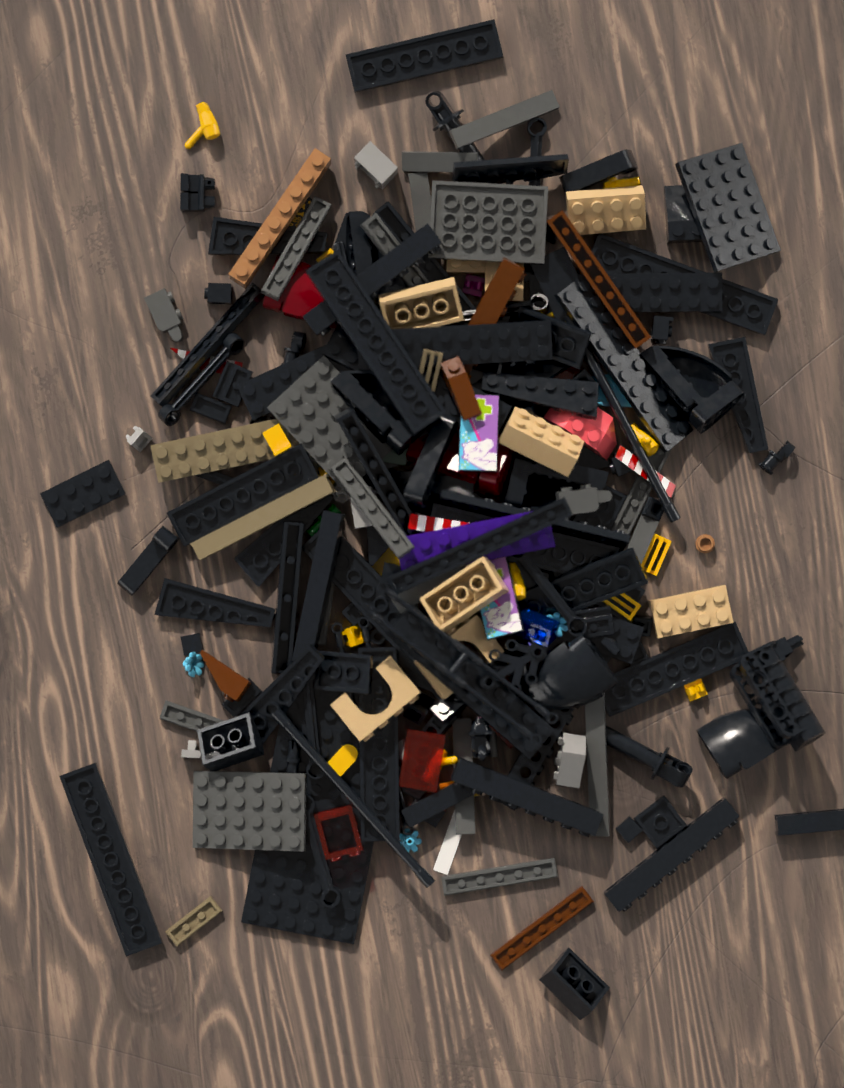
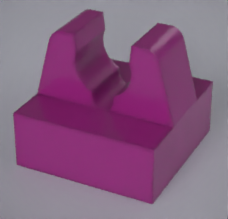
[462,274,485,298]

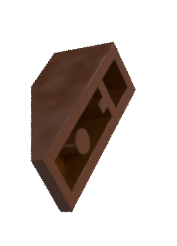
[441,356,482,421]
[200,650,252,703]

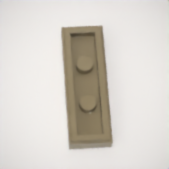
[165,896,223,946]

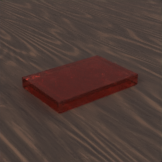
[399,729,446,793]

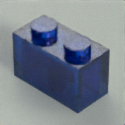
[516,608,560,647]

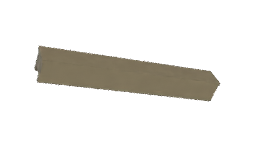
[190,474,336,560]

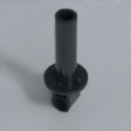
[425,91,485,161]
[606,725,693,787]

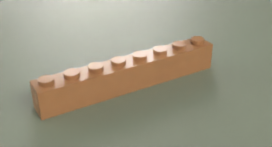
[229,148,331,289]

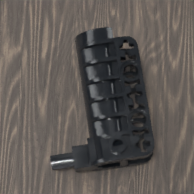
[730,635,826,752]

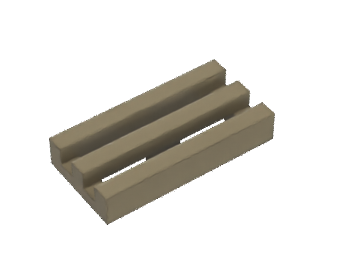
[419,349,443,391]

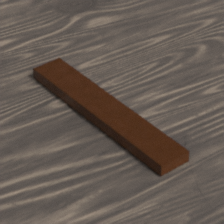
[490,886,594,971]

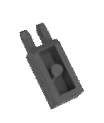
[144,288,184,342]
[555,484,613,514]

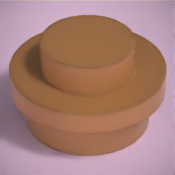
[695,534,715,553]

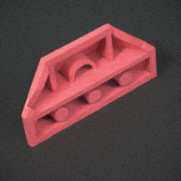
[544,407,617,460]

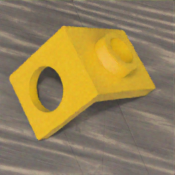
[262,424,292,456]

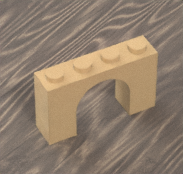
[413,614,504,699]
[330,656,420,741]

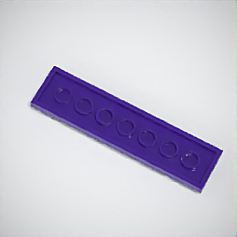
[399,511,555,570]

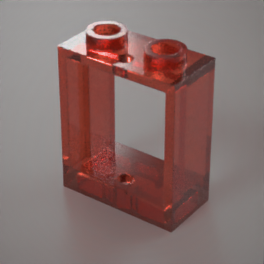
[314,804,363,862]

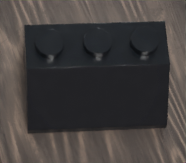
[197,713,264,771]
[539,947,610,1020]

